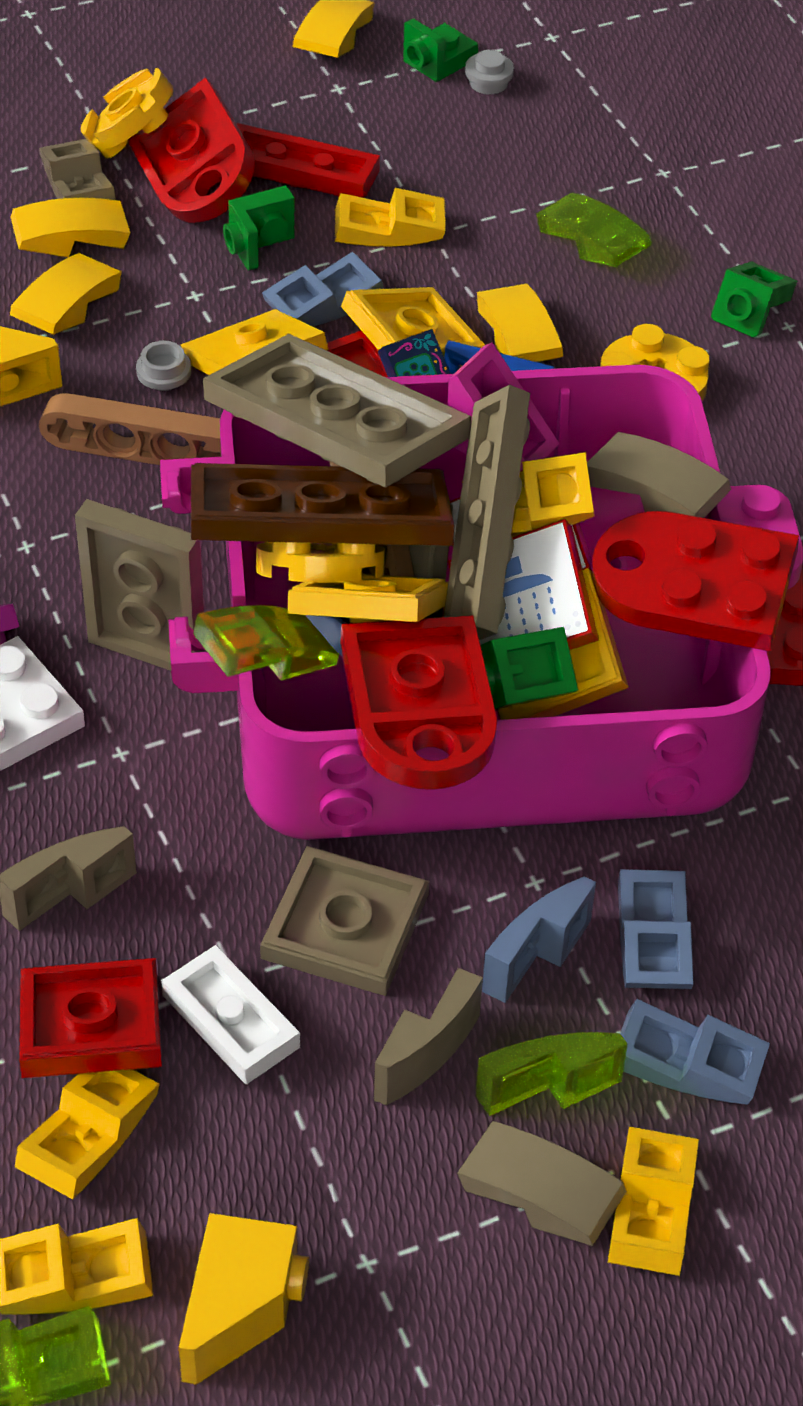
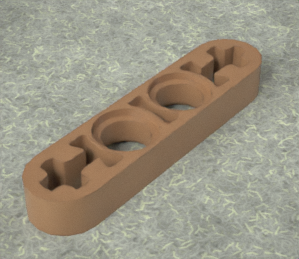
[39,393,221,465]

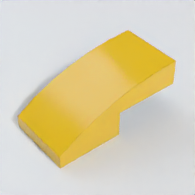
[293,0,375,58]
[335,188,446,247]
[11,198,130,257]
[10,253,122,335]
[477,283,563,362]
[462,452,595,537]
[14,1069,160,1200]
[607,1127,699,1276]
[0,1218,154,1315]

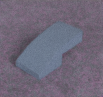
[262,251,384,326]
[618,869,693,989]
[482,876,596,1003]
[609,999,770,1105]

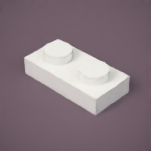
[161,945,300,1085]

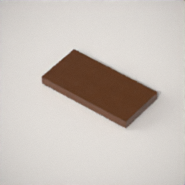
[191,463,455,546]

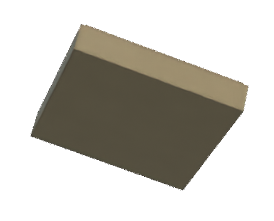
[260,846,429,996]

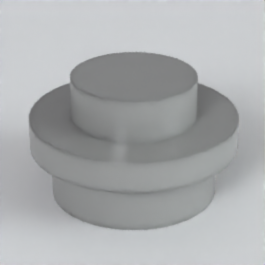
[465,50,514,94]
[136,341,191,391]

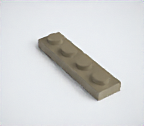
[443,385,530,640]

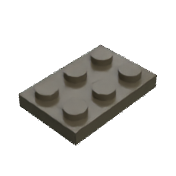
[75,499,206,671]

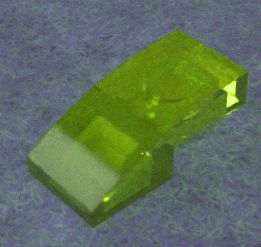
[536,192,652,267]
[193,605,339,681]
[475,1032,628,1117]
[0,1306,112,1406]

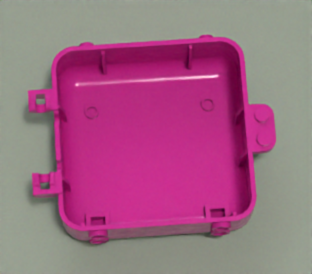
[160,365,803,840]

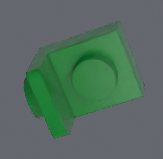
[403,18,478,83]
[223,185,295,271]
[711,261,798,337]
[480,626,578,711]

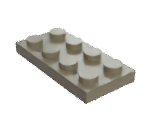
[203,334,471,488]

